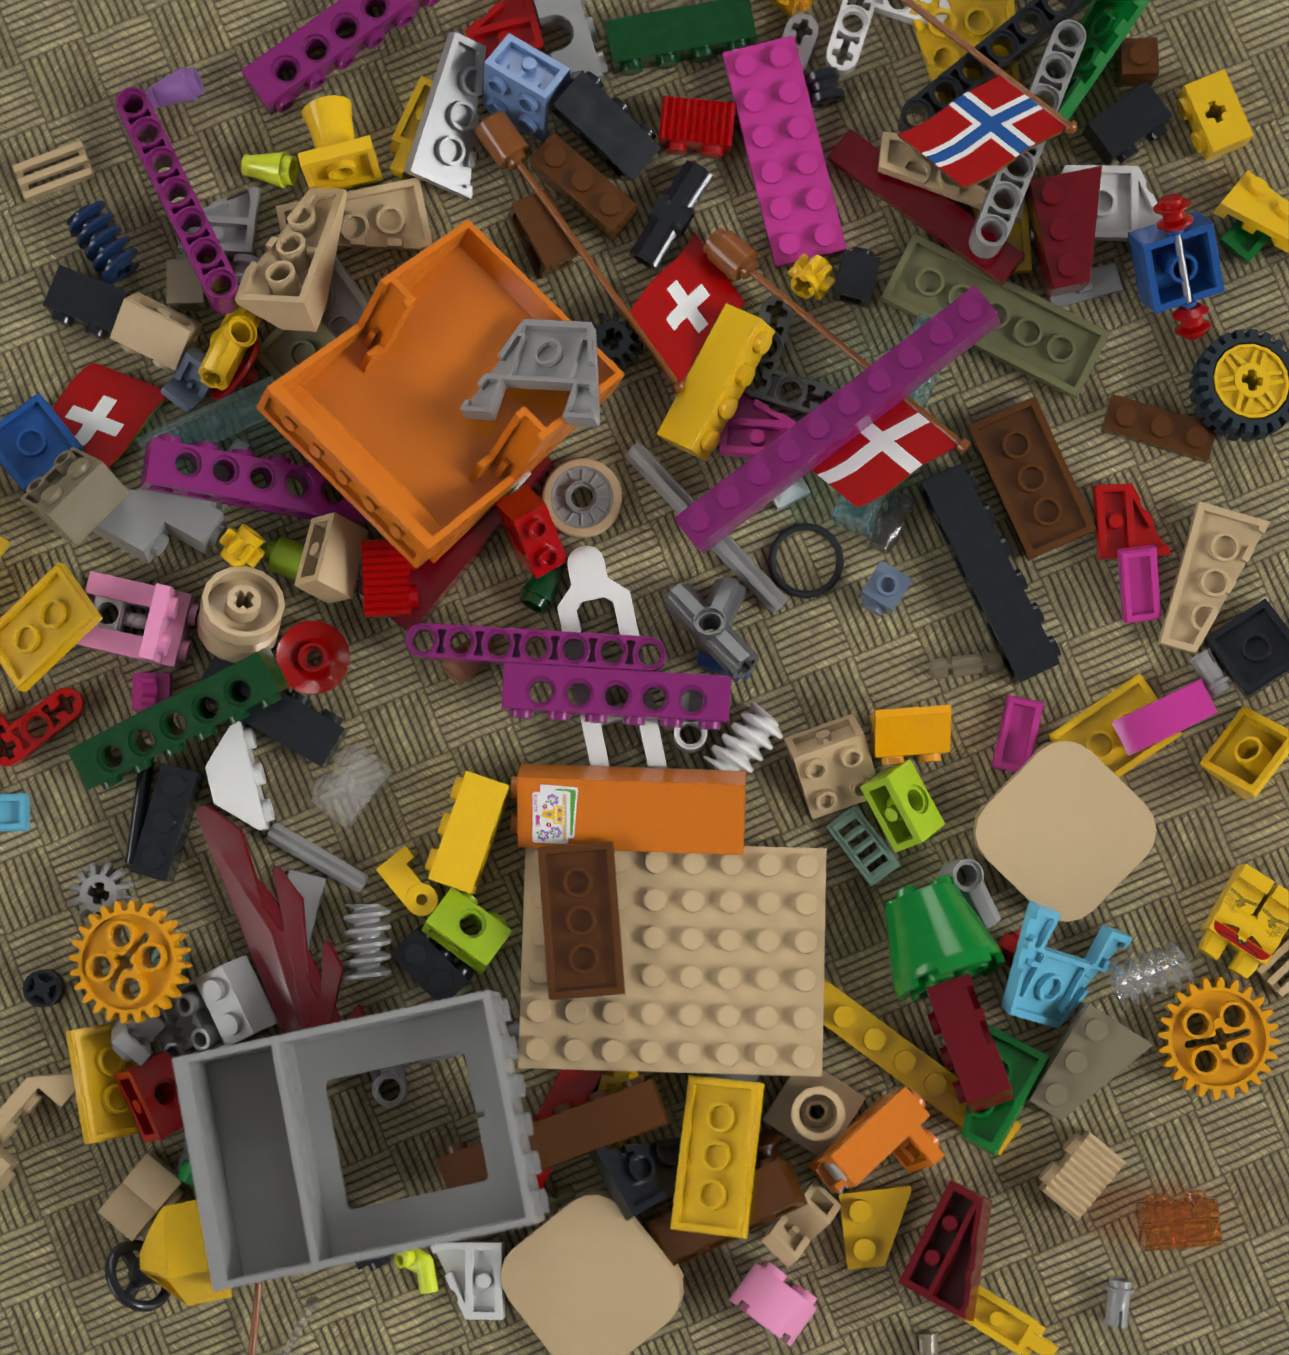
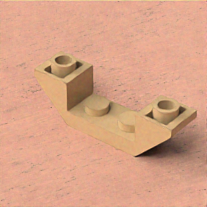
[0,1072,77,1192]

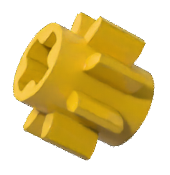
[787,253,836,301]
[218,524,266,568]

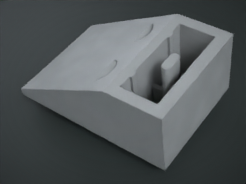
[155,955,278,1058]

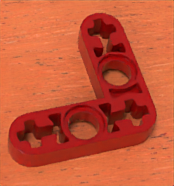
[0,688,86,767]

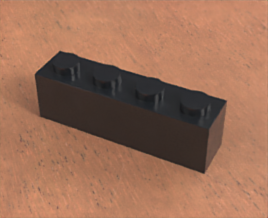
[200,656,348,769]

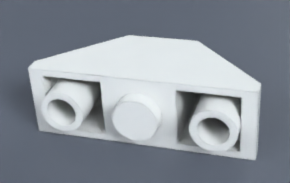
[205,720,275,831]

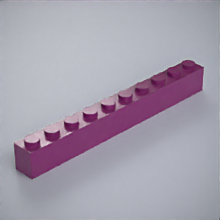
[674,285,1000,554]

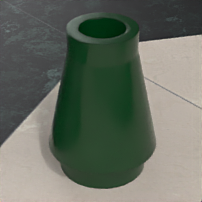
[519,564,566,614]

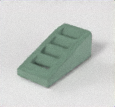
[825,805,901,887]

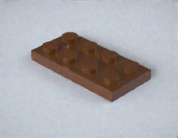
[966,396,1097,561]
[538,841,625,1000]

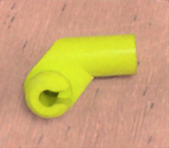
[394,1248,439,1294]

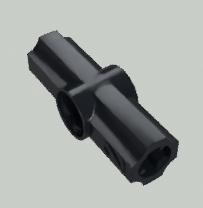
[630,160,714,271]

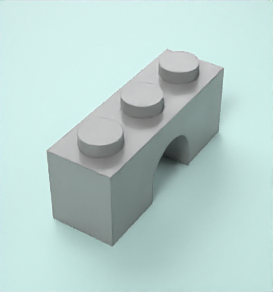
[532,0,608,82]

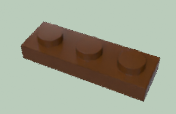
[1100,394,1216,463]

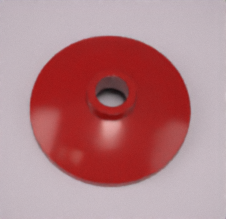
[211,339,259,401]
[276,621,350,695]

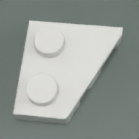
[431,1241,506,1320]

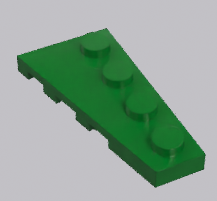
[1052,0,1150,120]

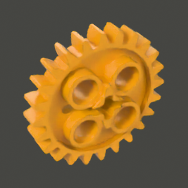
[69,900,192,1024]
[1155,977,1280,1100]

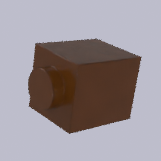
[1113,37,1159,88]

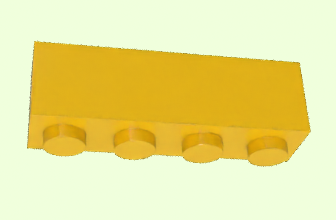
[657,303,776,461]

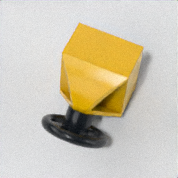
[105,1200,232,1312]

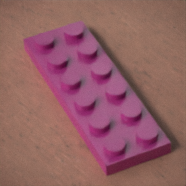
[722,35,847,269]

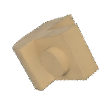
[761,1179,842,1268]

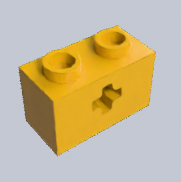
[1176,69,1254,162]

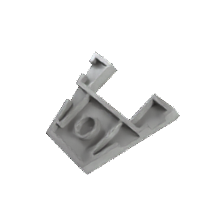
[460,319,600,427]

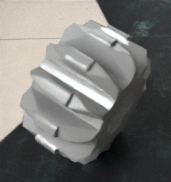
[69,862,134,919]

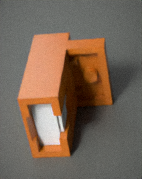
[808,1086,945,1194]

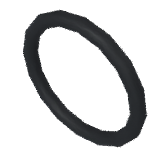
[768,523,844,599]

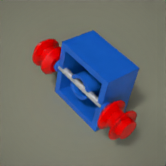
[1128,194,1225,340]

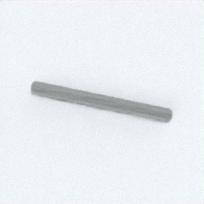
[625,442,788,613]

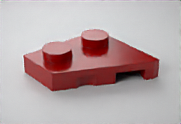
[465,0,545,61]
[1092,483,1171,560]

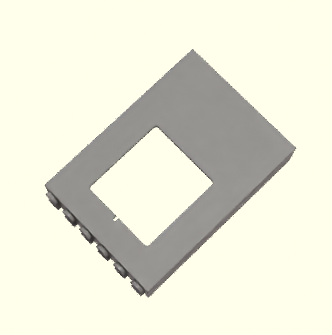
[172,990,549,1292]

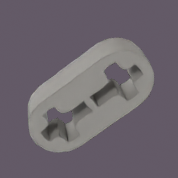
[782,13,819,74]

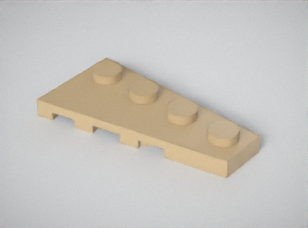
[878,131,1025,224]
[275,178,433,251]
[1157,501,1270,654]

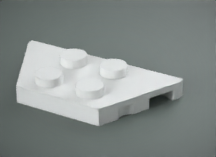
[1030,165,1162,241]

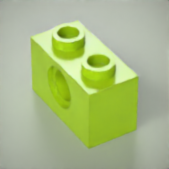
[860,759,945,853]
[421,887,512,975]

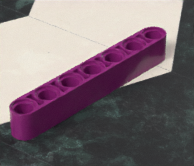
[115,87,240,314]
[406,623,666,672]

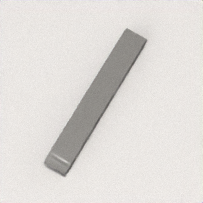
[969,19,1086,259]

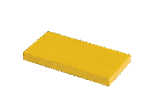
[670,1075,764,1239]

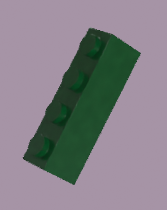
[605,0,757,76]

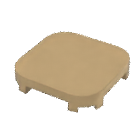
[973,740,1157,922]
[501,1189,684,1355]

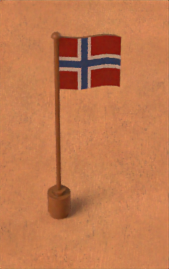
[897,0,1077,189]

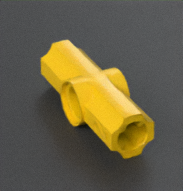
[197,306,262,390]

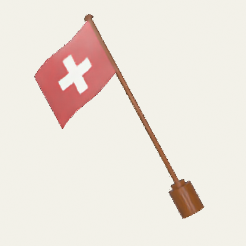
[475,111,745,393]

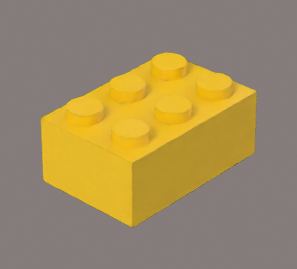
[425,771,511,894]

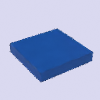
[0,392,85,494]

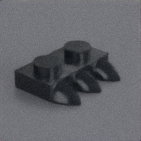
[390,923,475,1001]

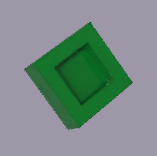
[1218,219,1270,265]

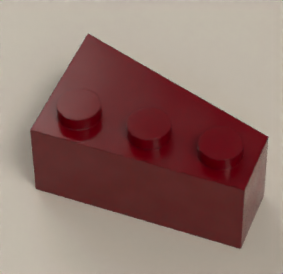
[1025,165,1102,298]
[926,973,1014,1114]
[898,1180,992,1321]

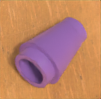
[147,66,205,109]

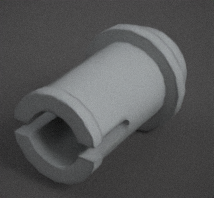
[1189,649,1232,698]
[1103,1277,1135,1328]

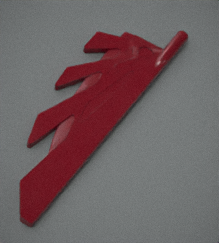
[195,805,366,1116]

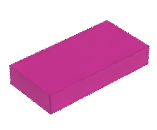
[1117,544,1161,623]
[991,695,1044,773]

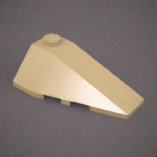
[234,187,347,332]

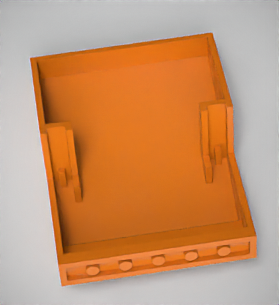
[256,219,625,569]

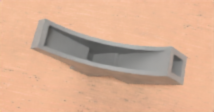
[92,438,251,564]

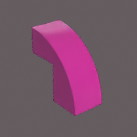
[1112,679,1218,756]

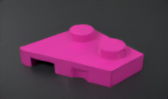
[719,394,796,458]

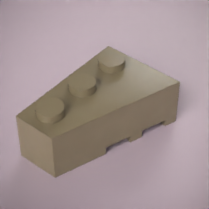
[1028,1002,1153,1121]

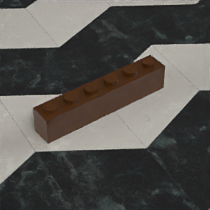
[437,1075,671,1189]

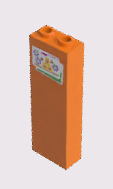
[511,763,746,855]

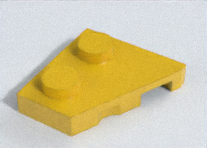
[838,1184,911,1270]

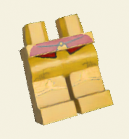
[1197,864,1289,979]

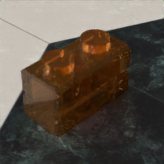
[1136,1190,1222,1251]

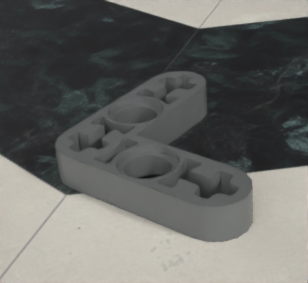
[743,295,838,416]

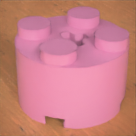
[729,1260,818,1347]

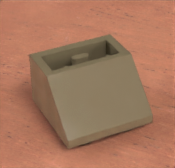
[20,447,130,546]

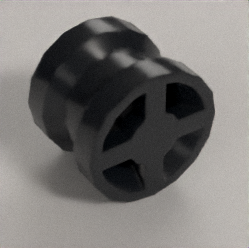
[804,67,845,108]
[23,969,66,1007]

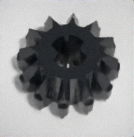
[589,311,643,373]

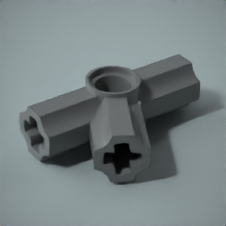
[663,576,759,679]

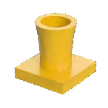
[297,95,383,190]

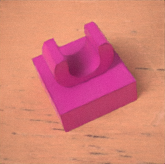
[132,673,173,711]

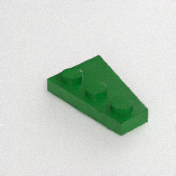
[961,1024,1050,1157]

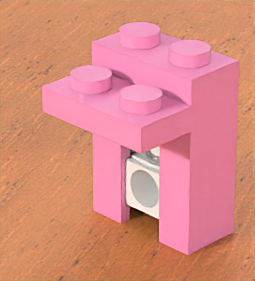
[76,571,200,670]

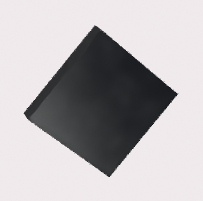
[1203,598,1289,700]

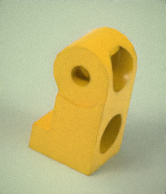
[376,845,440,916]

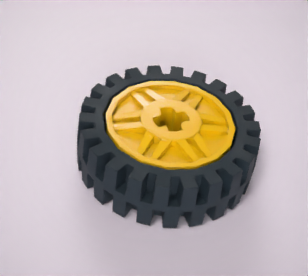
[1189,329,1289,442]

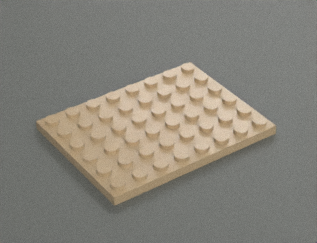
[518,846,826,1077]

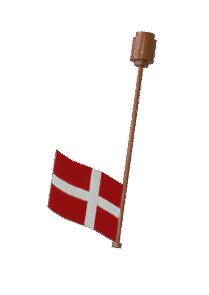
[703,228,971,508]

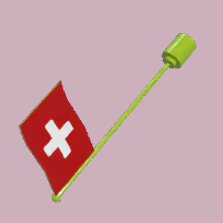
[52,362,305,580]

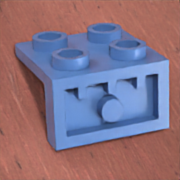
[483,33,571,141]

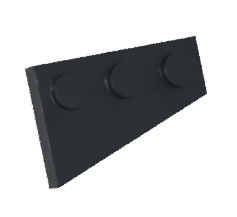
[588,1137,681,1221]

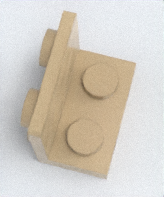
[783,714,876,819]

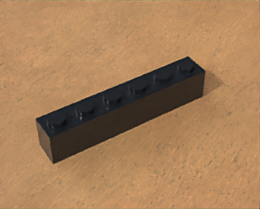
[918,463,1061,685]

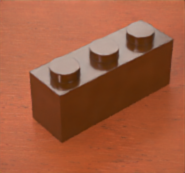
[529,132,637,242]

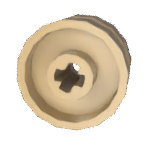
[197,566,285,663]

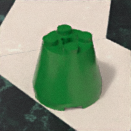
[884,875,1005,1002]

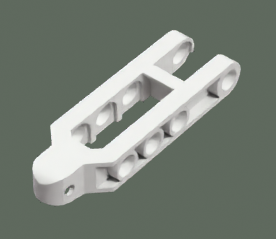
[557,546,667,768]

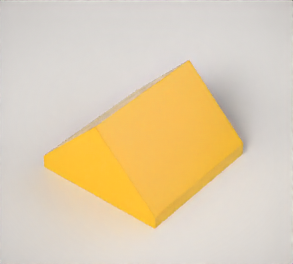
[1199,706,1289,799]

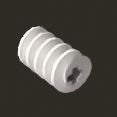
[703,701,783,773]

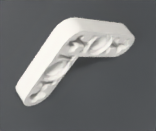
[825,0,950,76]

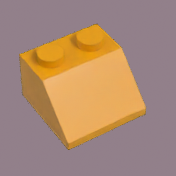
[869,705,951,765]

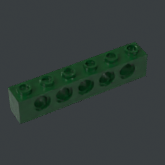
[67,646,290,790]

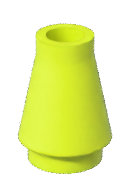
[241,151,298,188]

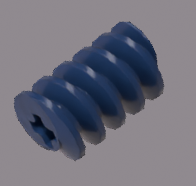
[66,200,139,285]

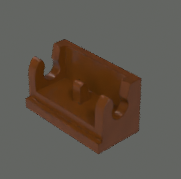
[507,188,580,279]

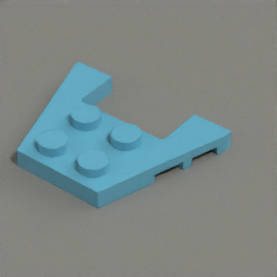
[1001,900,1133,1029]

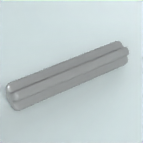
[266,823,369,892]

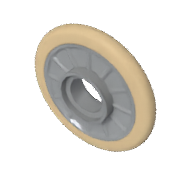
[541,458,622,538]

